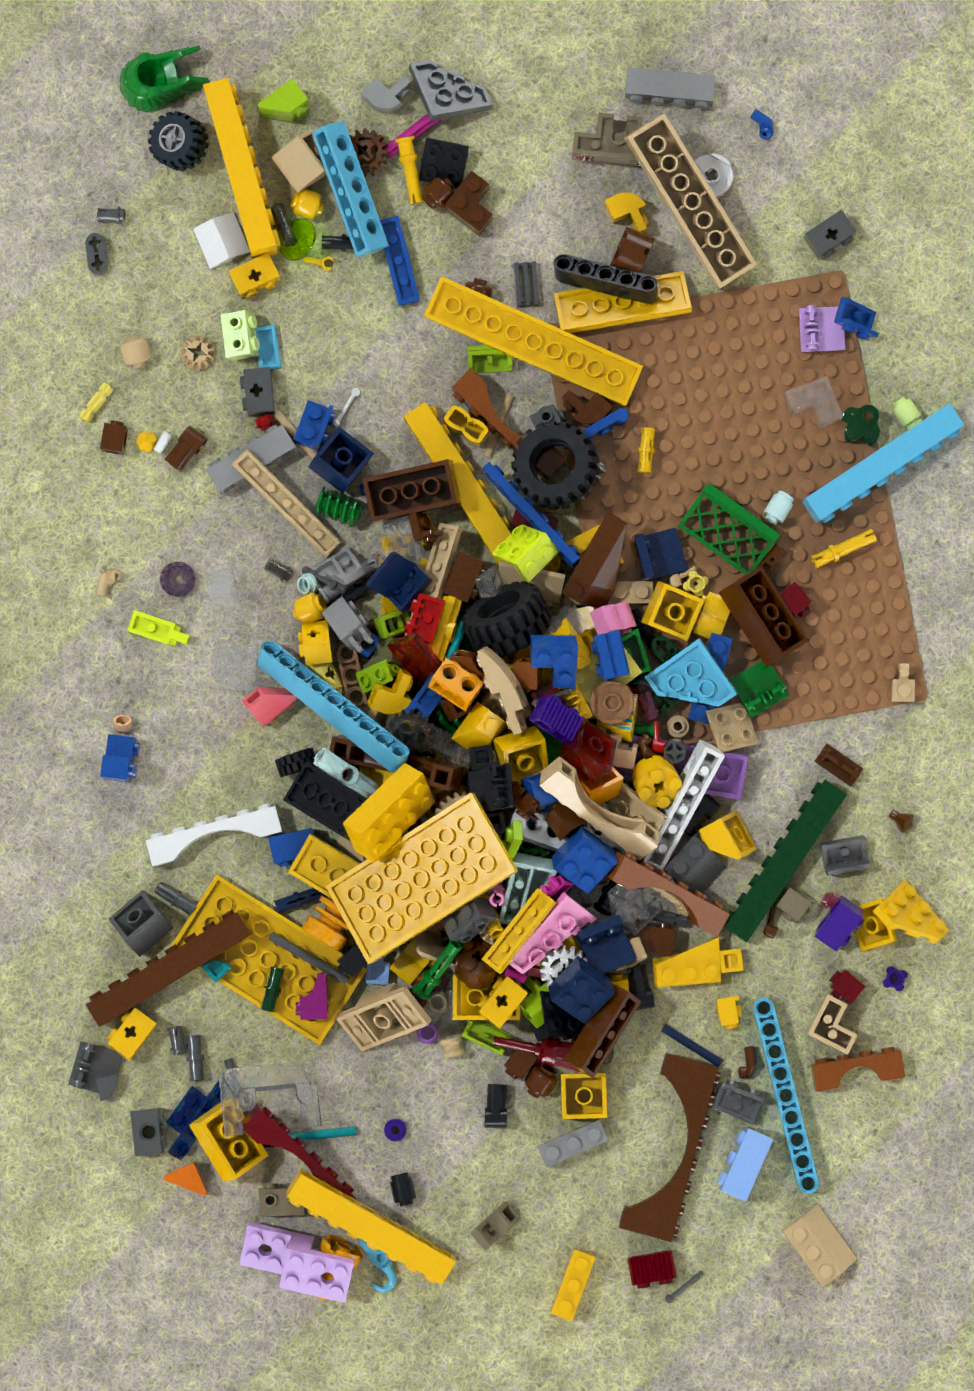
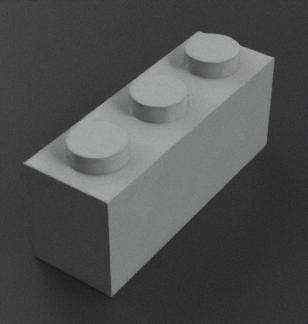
[537,1119,609,1168]

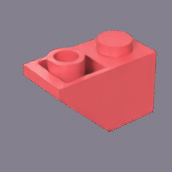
[242,687,298,727]

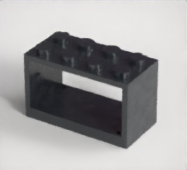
[283,762,368,841]

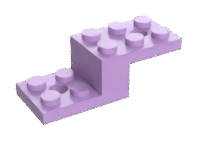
[239,1222,355,1303]

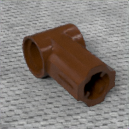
[165,425,208,472]

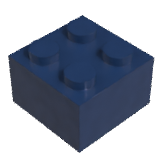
[308,427,374,494]
[548,956,615,1024]

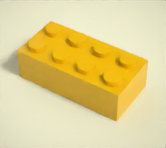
[343,763,435,862]

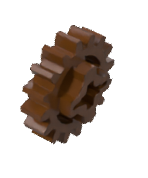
[349,128,389,177]

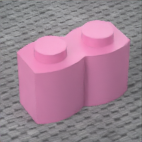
[589,602,637,637]

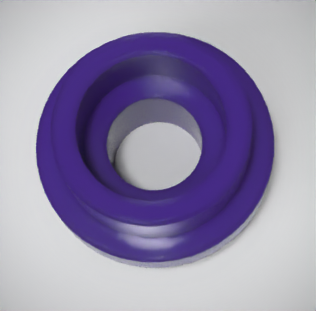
[384,1119,407,1141]

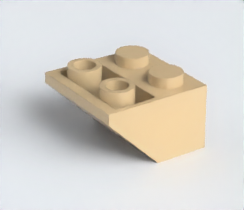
[271,129,327,192]

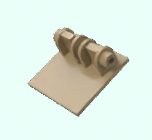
[705,703,759,753]

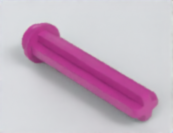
[384,114,442,158]

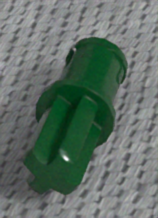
[261,966,285,1012]

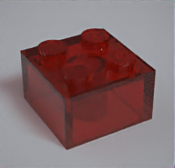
[560,717,617,785]

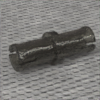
[271,203,297,247]

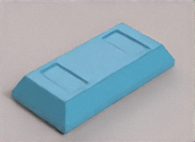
[255,324,282,369]

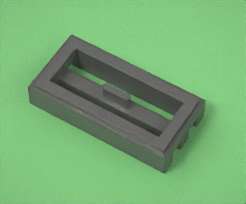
[514,261,539,307]

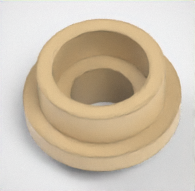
[666,715,689,738]

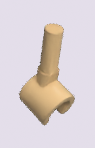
[668,566,697,588]

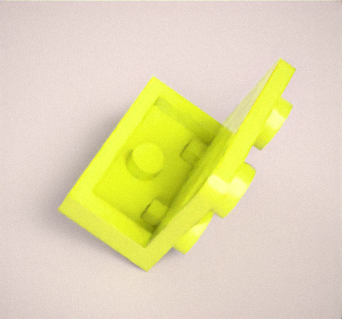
[493,525,559,583]

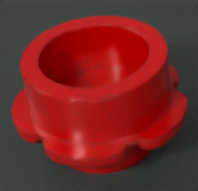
[255,414,276,431]

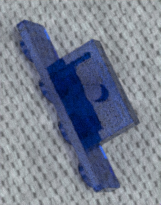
[166,1079,233,1160]

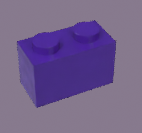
[814,895,864,952]

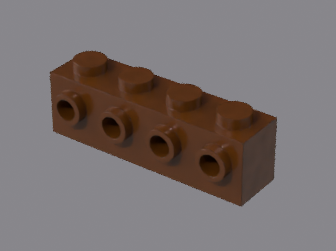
[564,984,641,1078]

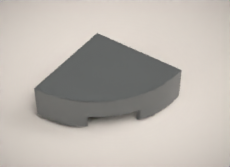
[96,1074,119,1101]

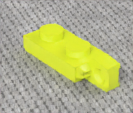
[127,610,190,646]

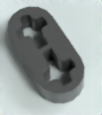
[85,233,108,276]

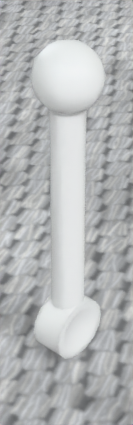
[332,388,360,428]

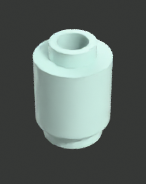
[764,490,794,525]

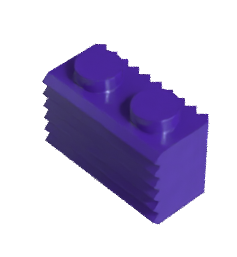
[529,695,584,744]

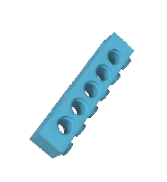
[312,121,389,257]

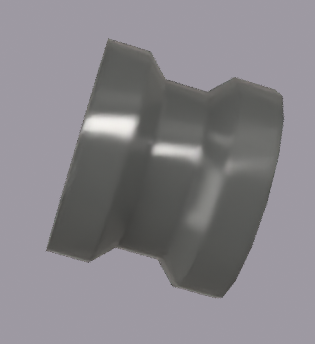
[664,738,686,763]

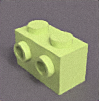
[221,310,260,361]

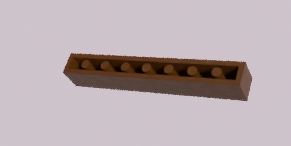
[85,909,254,1027]

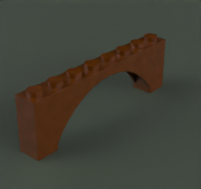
[618,1053,721,1242]

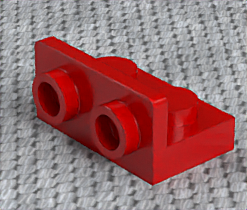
[404,593,445,644]

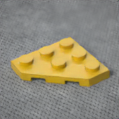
[873,879,949,944]

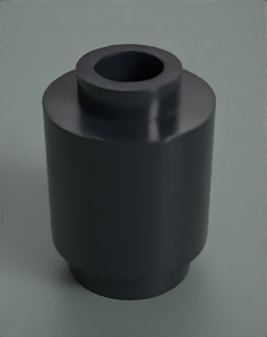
[389,1172,416,1207]

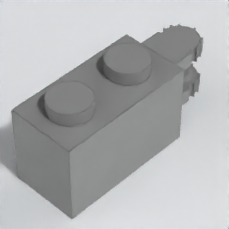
[322,596,374,653]

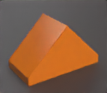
[163,1162,208,1196]

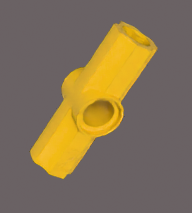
[424,596,463,665]

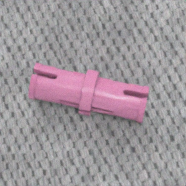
[488,882,505,907]

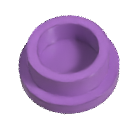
[417,1022,439,1044]

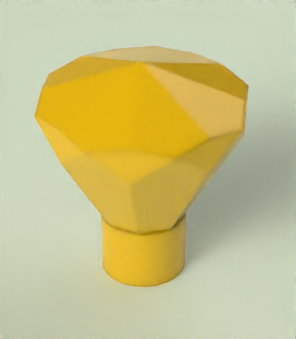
[136,431,157,452]

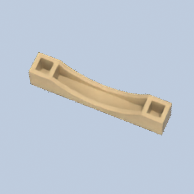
[539,756,659,861]

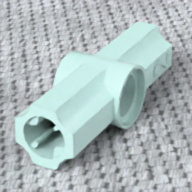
[313,747,377,798]

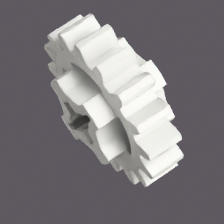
[540,944,587,987]

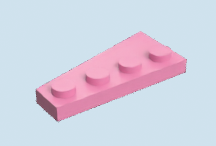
[509,892,597,974]

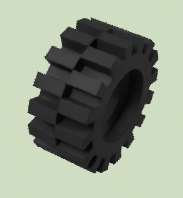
[275,747,316,777]

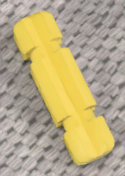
[79,383,113,423]

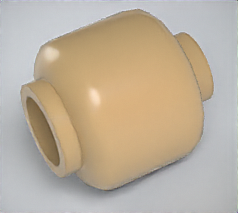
[119,335,151,369]

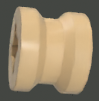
[440,1036,465,1059]

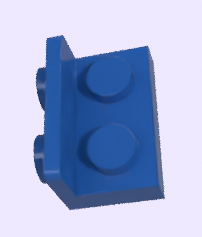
[293,400,336,451]

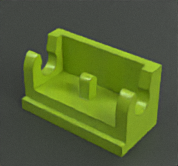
[467,345,513,373]
[462,1020,511,1055]

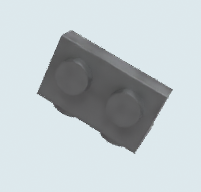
[820,835,871,876]
[712,1080,764,1125]

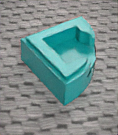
[200,960,232,983]

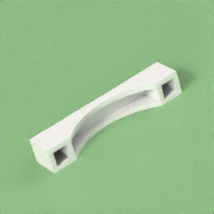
[145,803,283,867]

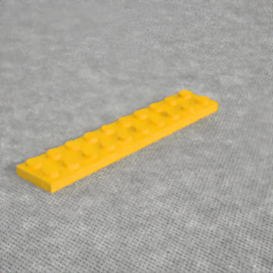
[423,276,643,407]

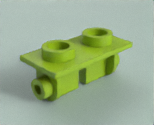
[356,659,399,694]

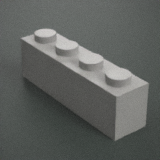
[625,67,715,109]
[206,425,297,495]

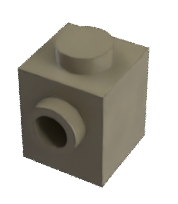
[775,887,811,922]

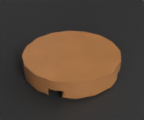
[589,680,634,725]

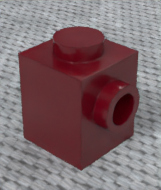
[780,582,812,617]
[829,969,866,1004]

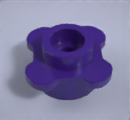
[882,966,908,991]

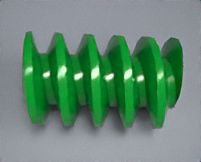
[316,487,365,528]

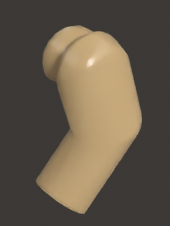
[95,568,122,597]

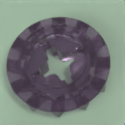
[160,562,196,597]

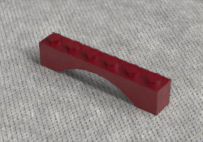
[239,1104,356,1200]

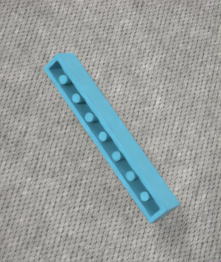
[802,403,964,524]

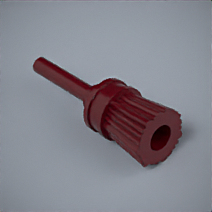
[493,1036,579,1073]

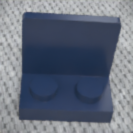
[633,528,687,581]
[577,915,636,974]

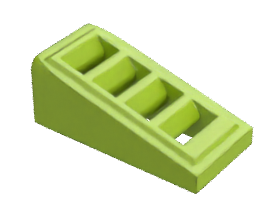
[373,608,411,639]

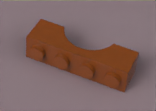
[449,651,542,692]
[810,1047,905,1092]

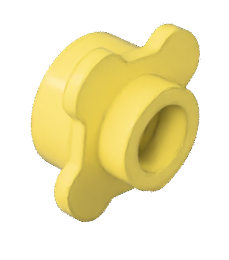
[683,571,709,597]

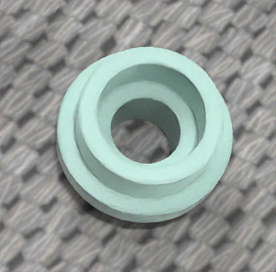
[297,573,317,594]

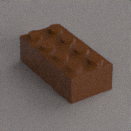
[362,459,462,523]
[718,566,809,668]

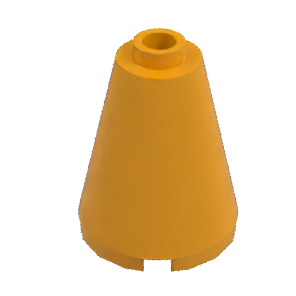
[316,1234,364,1301]

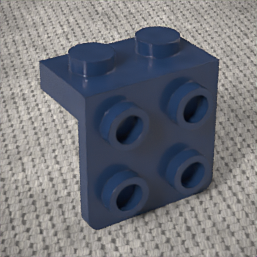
[366,552,433,614]

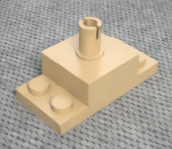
[336,982,431,1051]

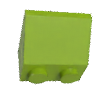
[257,78,310,123]

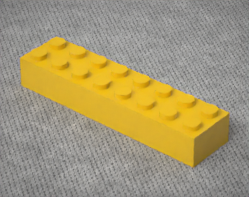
[203,78,281,259]

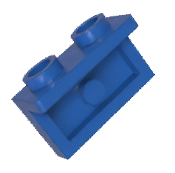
[834,297,879,340]

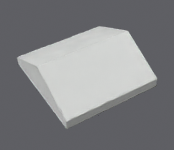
[193,212,250,269]

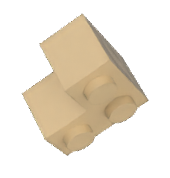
[806,994,858,1055]

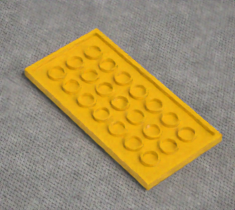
[325,793,518,964]
[171,874,367,1046]

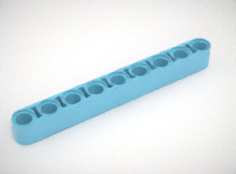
[257,641,409,773]
[753,998,819,1194]

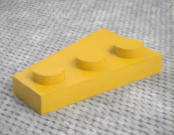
[653,937,721,987]

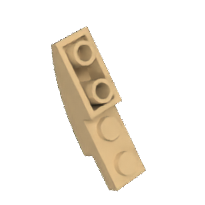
[477,646,529,735]

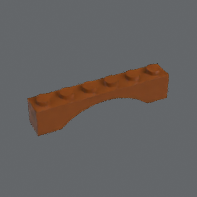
[452,368,567,480]
[605,851,730,937]

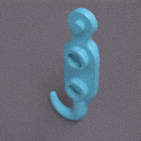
[359,1238,397,1292]

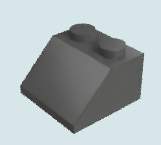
[663,836,726,893]
[109,890,174,957]

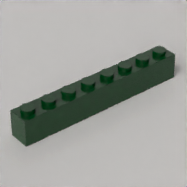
[724,780,847,943]

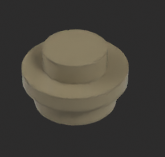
[427,991,449,1014]

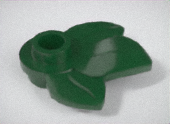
[840,405,880,446]

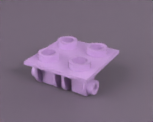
[799,305,845,352]

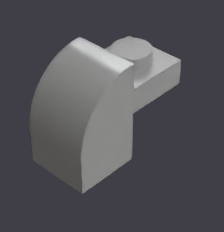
[361,75,411,113]

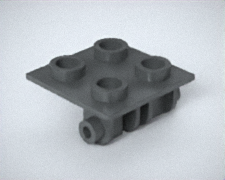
[68,1041,123,1097]

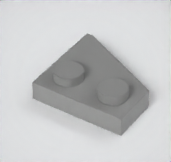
[312,547,365,585]

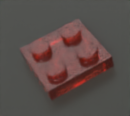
[387,633,442,679]

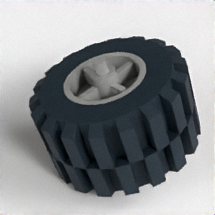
[148,111,209,171]

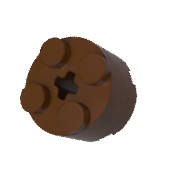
[610,227,655,273]
[454,937,499,989]

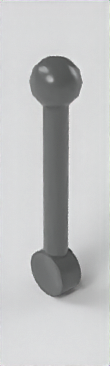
[302,566,338,590]
[531,688,576,708]
[665,1270,704,1303]

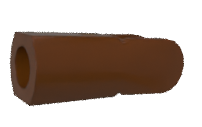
[758,544,787,577]

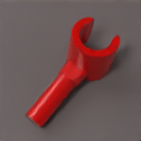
[652,721,665,753]

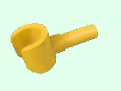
[303,256,334,271]

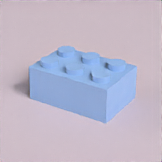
[717,1127,773,1202]

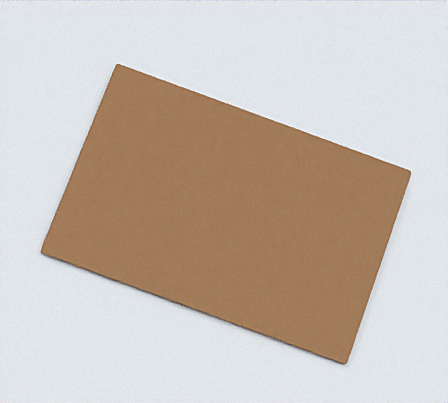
[550,270,928,744]

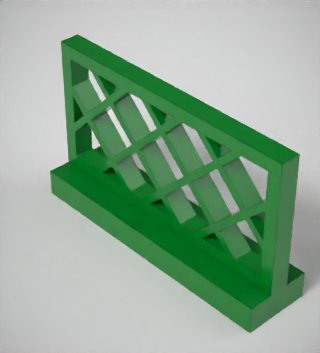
[677,483,781,575]

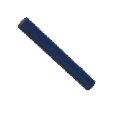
[661,1024,723,1067]

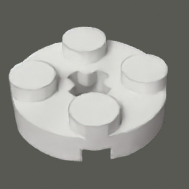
[694,153,733,198]

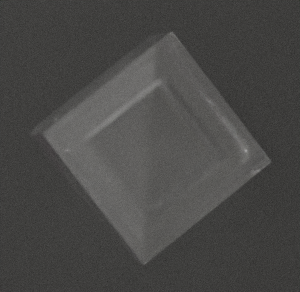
[475,565,504,598]

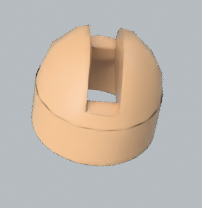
[114,715,132,734]

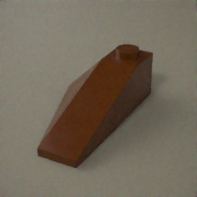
[562,512,627,608]

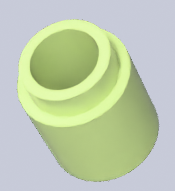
[892,397,923,430]

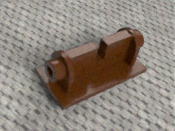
[814,744,863,787]
[512,781,541,821]

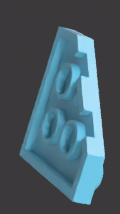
[645,638,738,707]

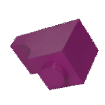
[296,974,328,1020]

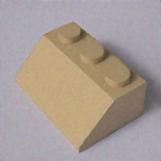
[495,561,565,608]
[781,1204,857,1287]

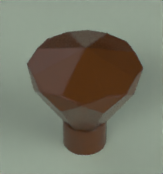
[889,810,914,833]

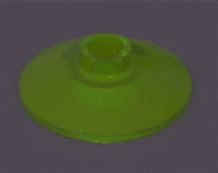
[279,218,316,261]

